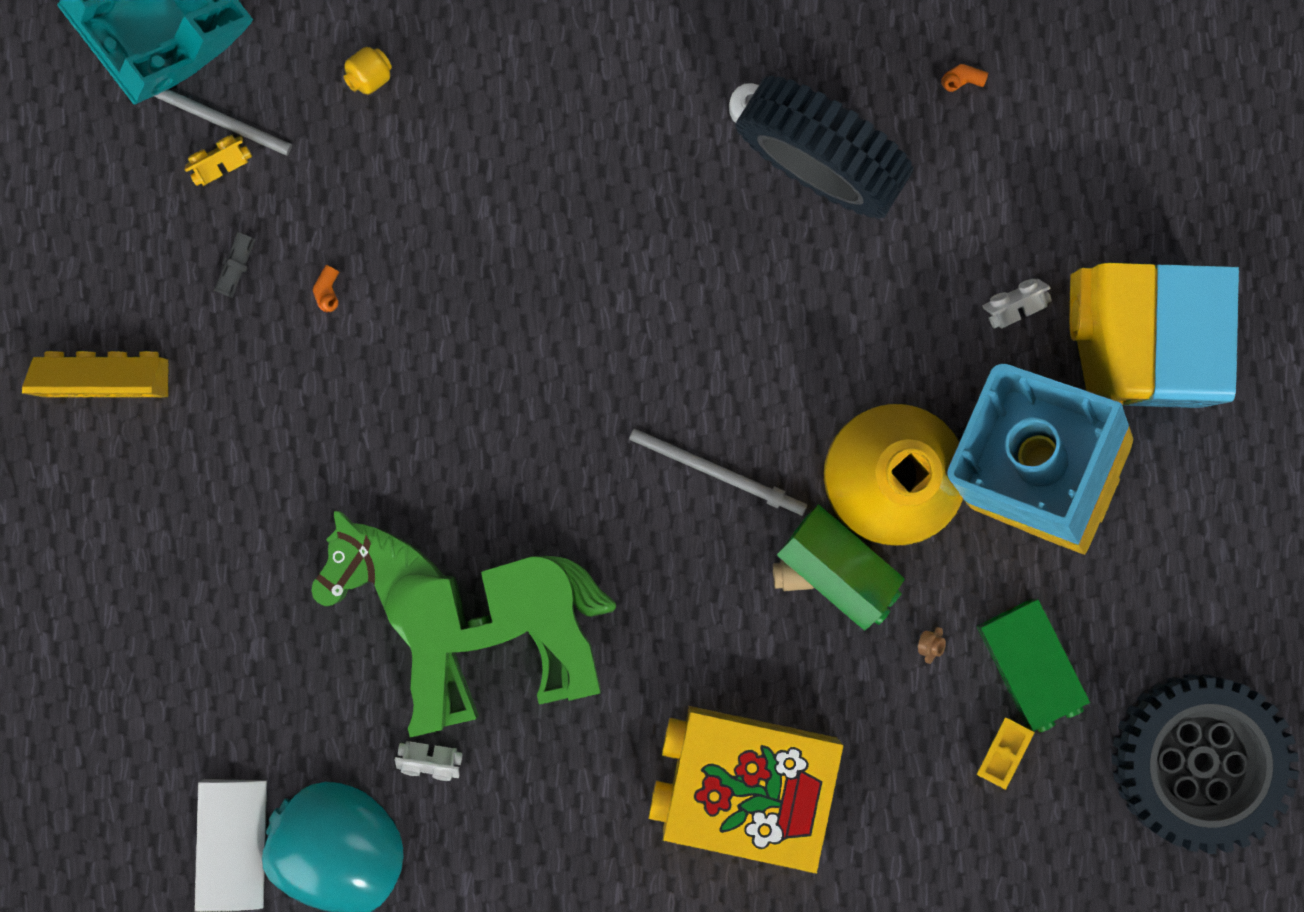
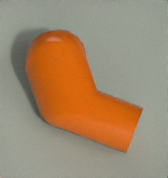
[941,64,988,92]
[312,265,340,312]

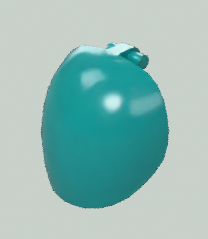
[262,782,404,912]

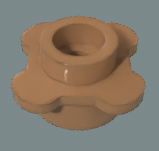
[918,627,946,664]

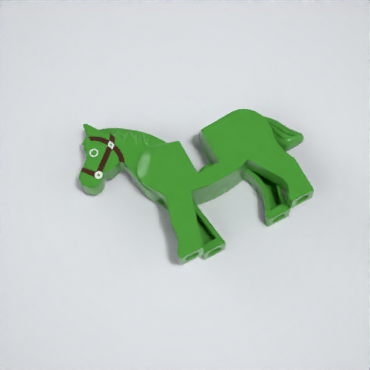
[312,511,617,737]

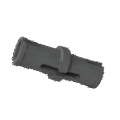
[214,232,256,298]

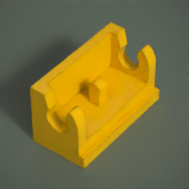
[977,717,1035,790]

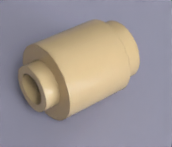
[773,560,814,591]

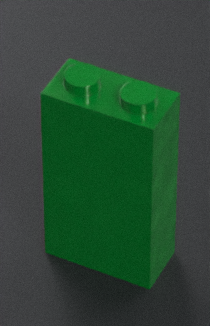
[777,504,905,631]
[976,598,1090,732]

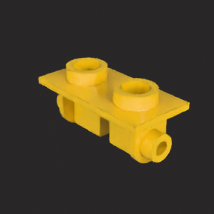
[185,135,252,186]

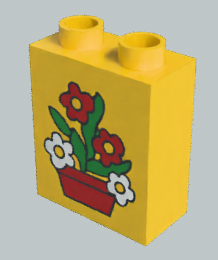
[648,706,844,874]

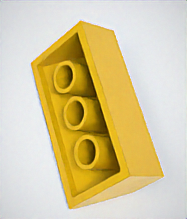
[22,351,168,397]

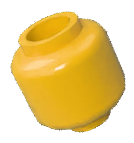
[343,47,392,95]

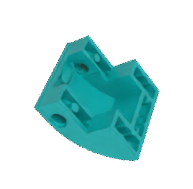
[57,0,253,105]

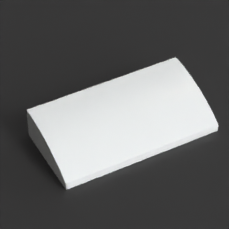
[195,779,267,911]

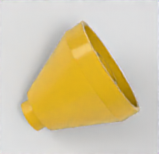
[824,404,963,545]

